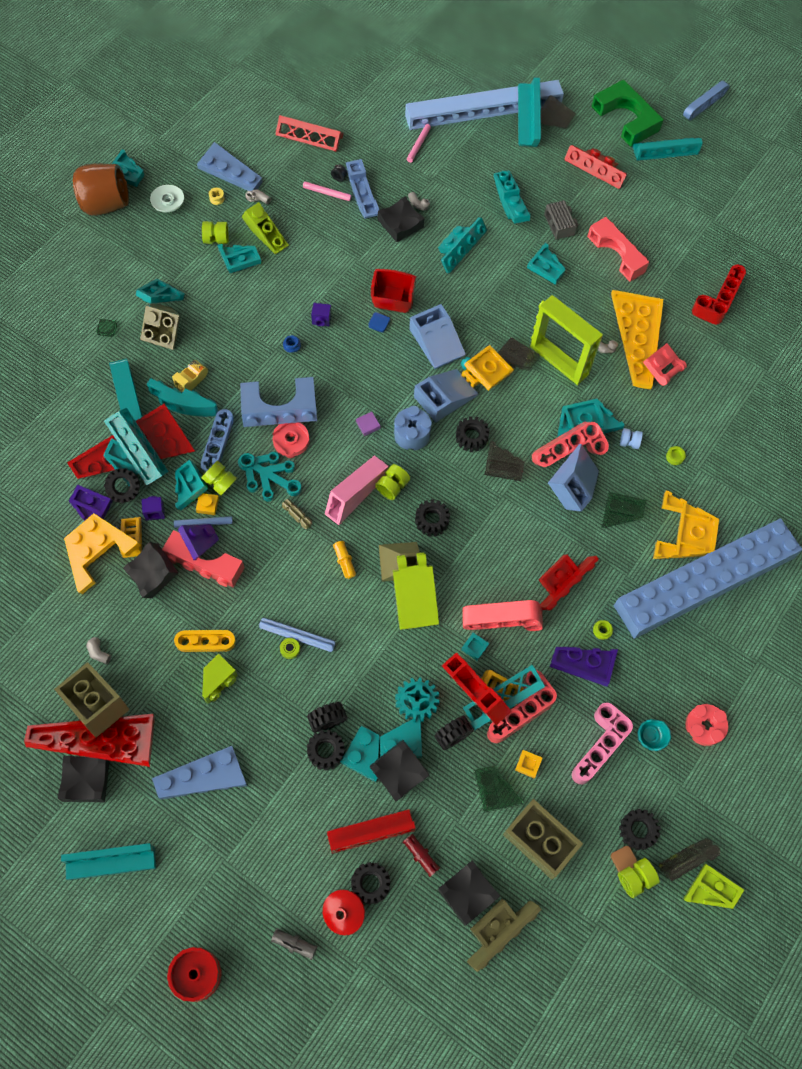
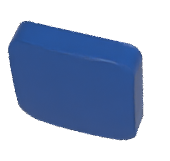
[368,312,390,332]

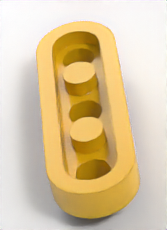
[174,630,236,652]

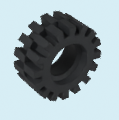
[456,416,490,452]
[104,468,140,503]
[415,499,450,537]
[307,702,347,733]
[434,715,474,750]
[307,730,345,770]
[619,809,661,851]
[351,862,391,905]

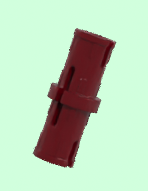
[402,834,440,877]

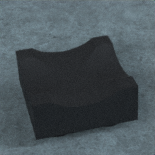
[378,197,425,242]
[123,542,178,599]
[370,740,430,802]
[58,756,110,802]
[438,860,500,926]

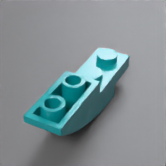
[494,170,530,224]
[147,378,218,417]

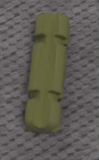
[282,498,312,529]

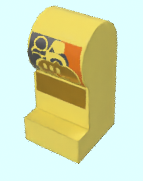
[172,360,208,392]

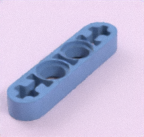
[683,80,730,121]
[201,409,234,474]

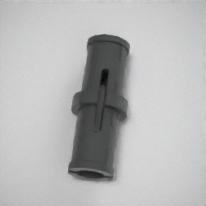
[271,928,318,960]

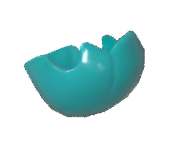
[637,719,671,751]

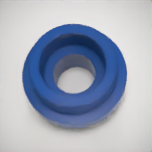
[283,335,301,353]

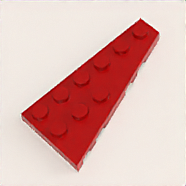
[67,403,195,479]
[24,714,155,767]

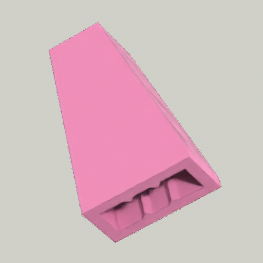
[325,456,389,525]

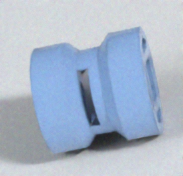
[620,428,643,449]

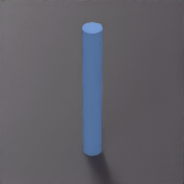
[174,516,233,528]

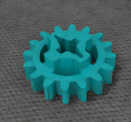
[395,677,440,722]

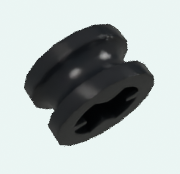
[331,164,347,182]

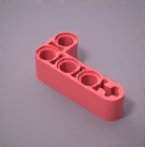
[532,421,609,467]
[463,600,543,631]
[487,670,557,743]

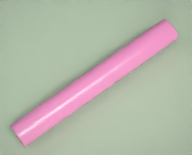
[407,124,431,163]
[303,182,351,201]

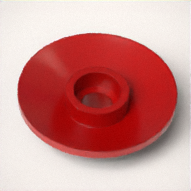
[323,889,365,936]

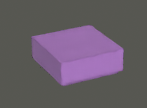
[356,412,380,436]

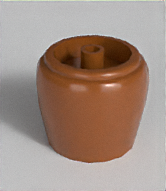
[73,163,129,216]

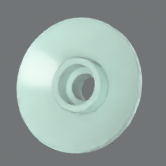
[150,185,184,212]

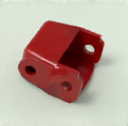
[371,269,416,313]

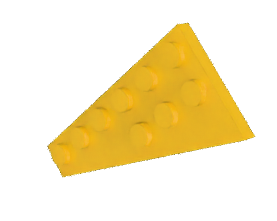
[611,290,663,390]

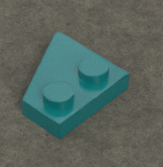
[112,149,145,187]
[527,243,565,285]
[217,244,261,274]
[136,279,185,304]
[103,438,138,487]
[175,459,208,511]
[380,718,422,758]
[341,726,379,782]

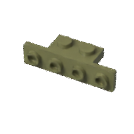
[467,899,541,972]

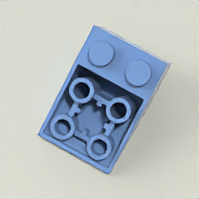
[409,304,466,369]
[414,369,479,422]
[548,444,599,512]

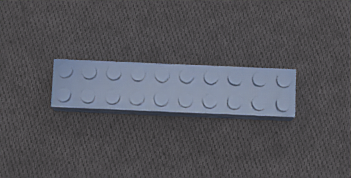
[614,518,802,639]

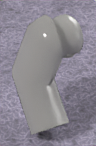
[245,189,271,205]
[408,192,430,211]
[598,340,618,353]
[86,637,111,664]

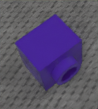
[311,303,331,326]
[142,496,165,521]

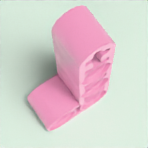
[572,703,633,785]

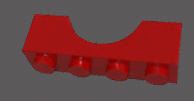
[442,652,512,726]

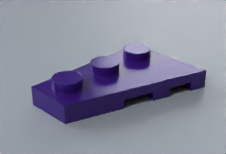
[549,646,618,687]

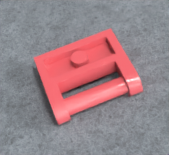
[643,343,687,386]

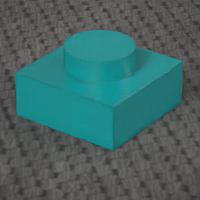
[461,633,489,661]

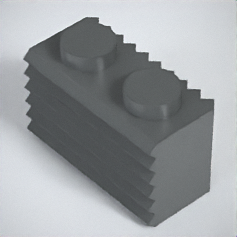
[544,200,578,240]

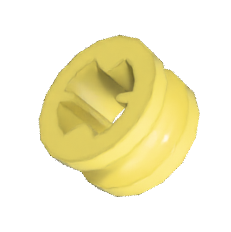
[209,188,225,205]

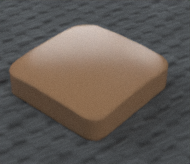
[610,846,637,872]

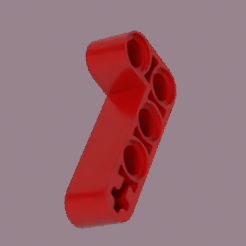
[692,264,746,325]

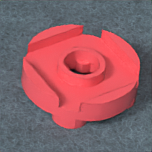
[272,422,310,458]
[685,704,728,746]

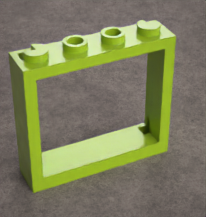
[530,295,603,385]

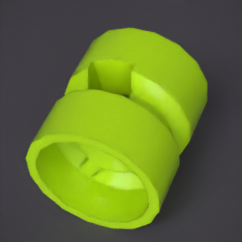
[202,221,229,244]
[201,460,237,496]
[375,464,410,500]
[618,858,660,898]

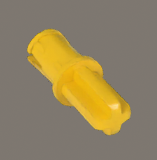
[333,541,356,579]

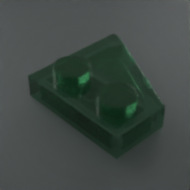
[601,492,646,528]
[474,766,524,813]

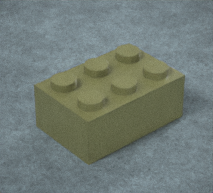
[54,662,130,738]
[503,799,583,880]

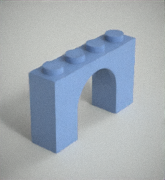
[240,377,317,427]

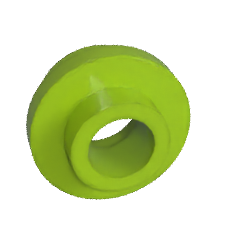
[593,620,613,640]

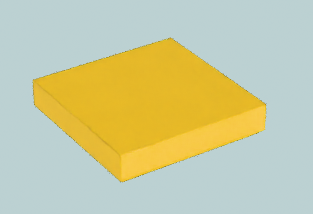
[464,345,514,391]

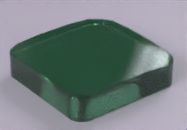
[96,319,117,337]

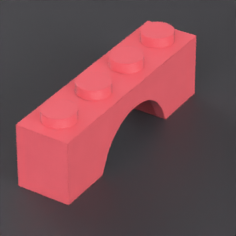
[587,217,649,282]
[162,530,244,588]

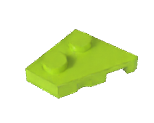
[683,864,744,909]

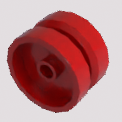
[167,947,222,1002]

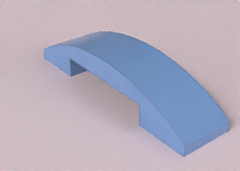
[346,159,379,219]

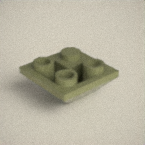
[140,303,180,350]
[379,542,420,582]

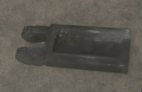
[658,838,721,882]

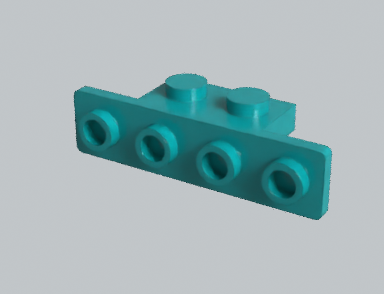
[438,217,487,273]

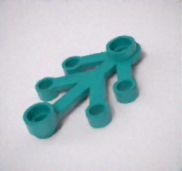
[238,452,302,502]

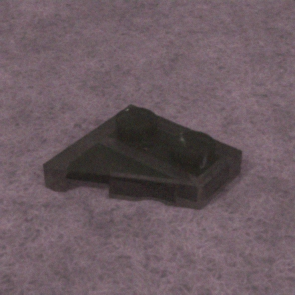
[541,95,576,129]
[498,337,540,371]
[484,441,524,481]

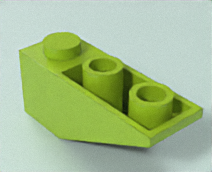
[242,202,289,255]

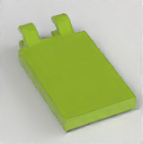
[392,552,439,630]

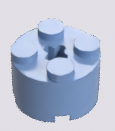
[394,406,432,450]

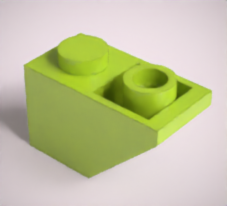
[202,654,238,704]

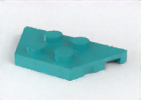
[557,399,625,441]

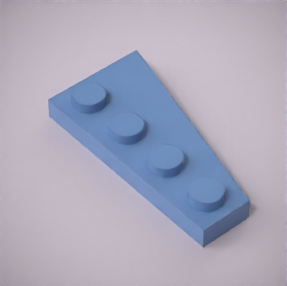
[197,142,262,191]
[152,746,247,800]

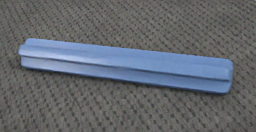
[259,617,335,652]

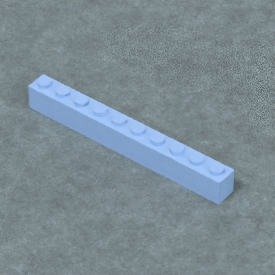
[405,80,564,130]

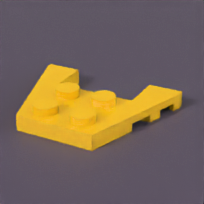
[653,491,719,559]
[64,514,141,594]

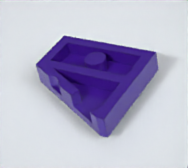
[69,484,113,521]
[178,524,219,560]

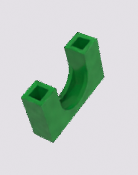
[591,79,664,147]

